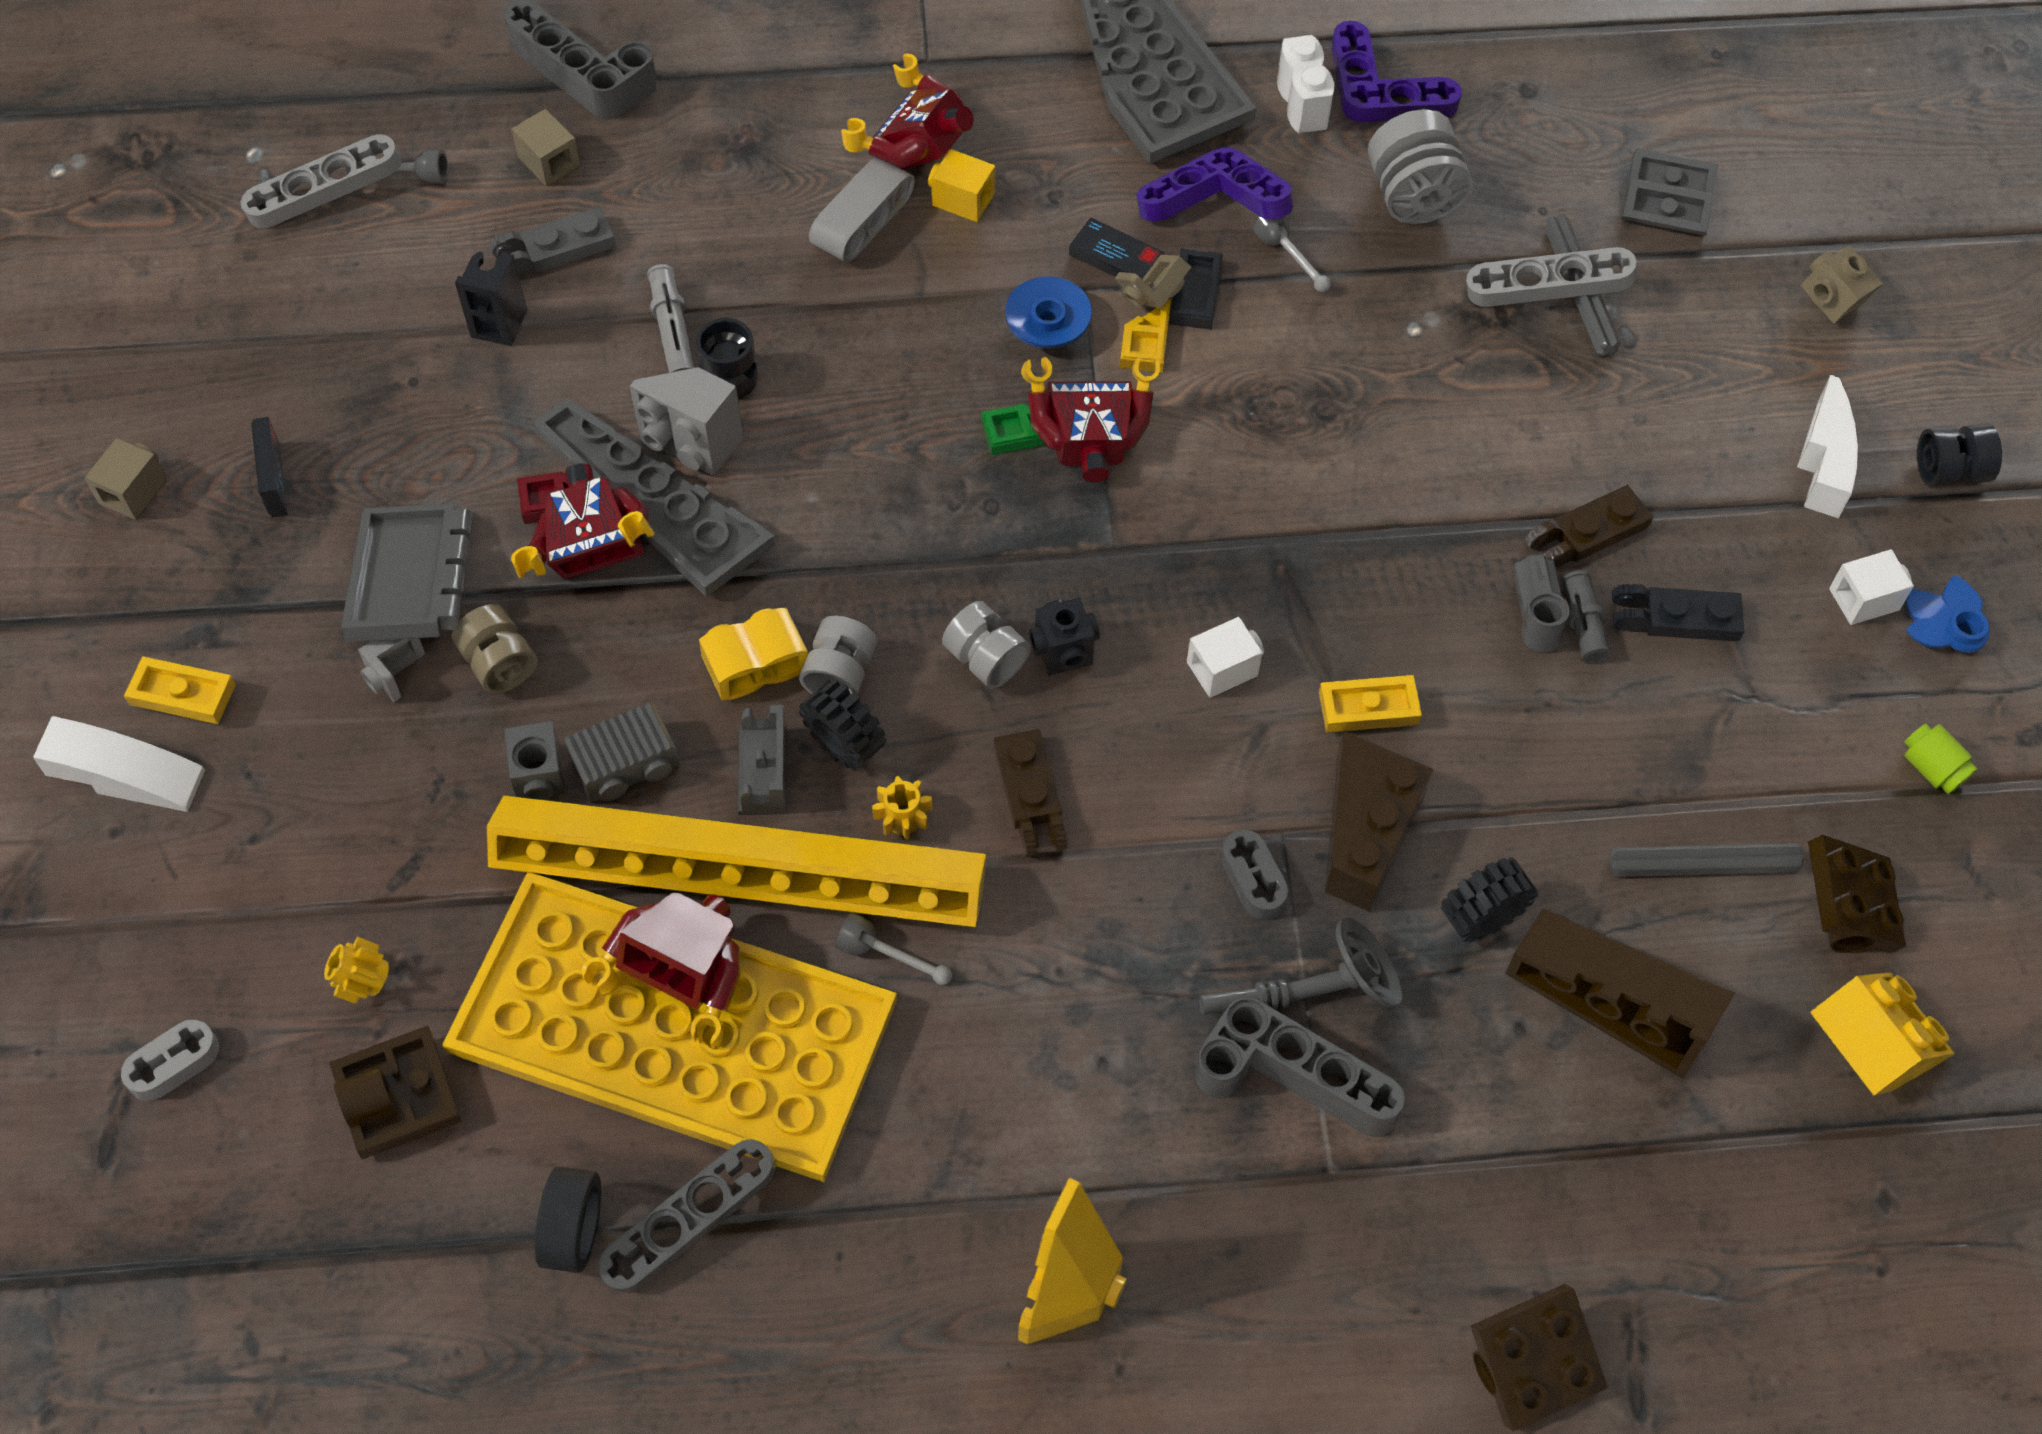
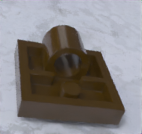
[1808,834,1906,953]
[329,1025,461,1160]
[1470,1284,1608,1431]

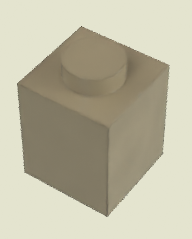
[511,109,580,186]
[85,438,167,520]

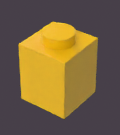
[928,149,995,222]

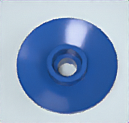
[1005,276,1092,348]

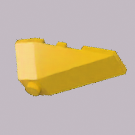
[1018,1178,1127,1344]

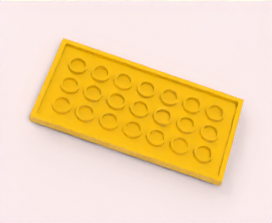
[442,872,897,1182]

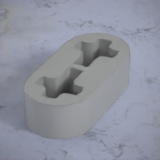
[121,1019,219,1101]

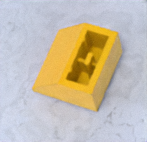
[1810,972,1955,1095]

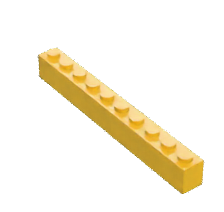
[487,795,986,927]

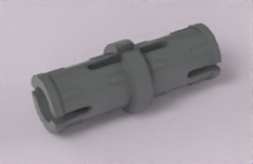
[1561,570,1612,664]

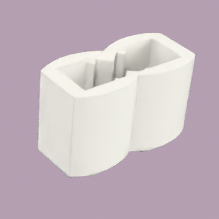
[1277,35,1334,133]

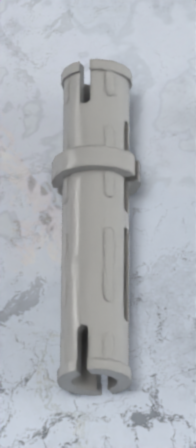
[647,264,695,373]

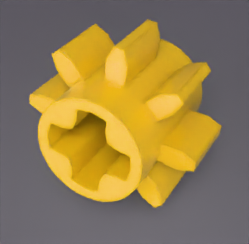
[872,776,933,840]
[324,937,389,1004]

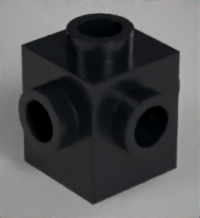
[1029,597,1100,676]

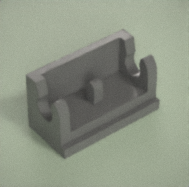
[738,705,787,815]

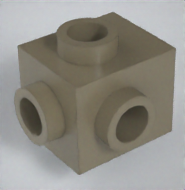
[1800,245,1884,324]

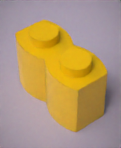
[699,608,808,701]

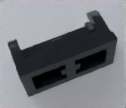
[455,251,528,346]

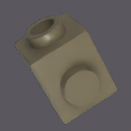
[1114,254,1191,308]

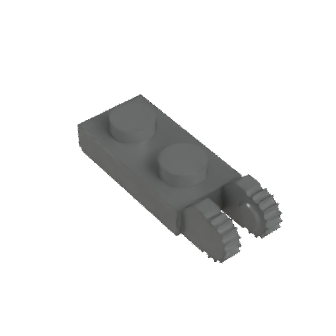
[489,206,616,276]

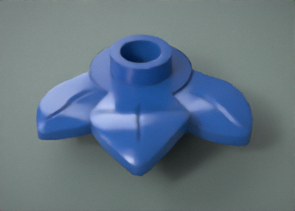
[1905,575,1990,653]

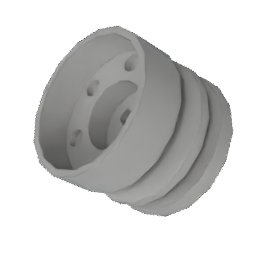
[1367,109,1473,224]

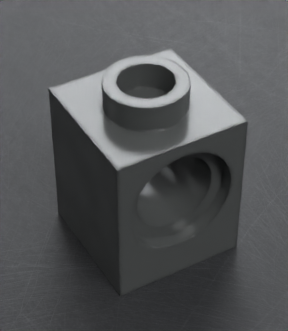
[504,721,565,800]

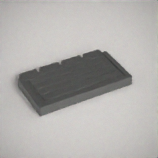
[341,503,473,642]

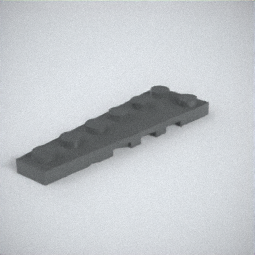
[532,398,775,597]

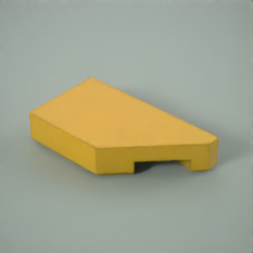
[1120,299,1171,372]

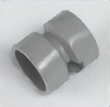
[942,601,1030,689]
[799,615,878,695]

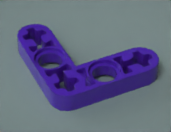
[1332,20,1462,122]
[1137,147,1293,221]

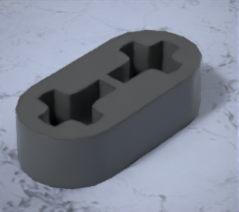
[1221,829,1288,920]

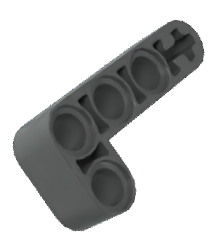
[504,0,657,120]
[1195,997,1405,1137]

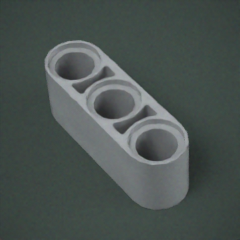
[809,157,915,263]

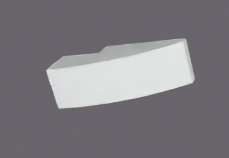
[1797,375,1858,518]
[33,716,205,812]

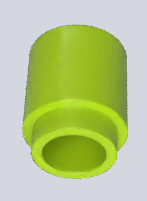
[1903,723,1978,795]

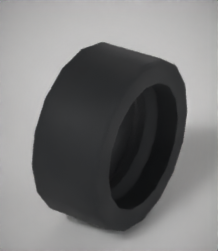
[534,1167,602,1273]

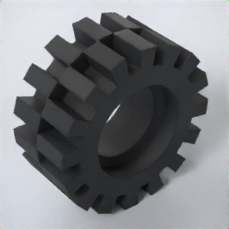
[799,679,886,771]
[1441,857,1538,943]

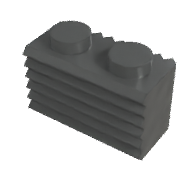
[564,702,680,803]

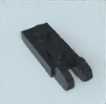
[1612,584,1744,641]

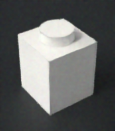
[1829,549,1914,625]
[1187,617,1264,698]

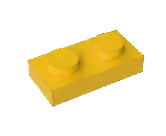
[124,656,236,724]
[1319,675,1422,733]

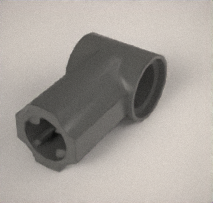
[1513,554,1569,653]

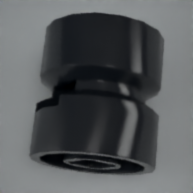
[696,317,758,399]
[1917,424,2002,486]

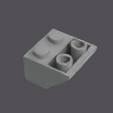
[630,367,743,476]

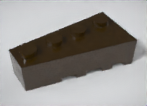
[1505,909,1735,1079]

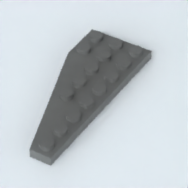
[1079,0,1257,164]

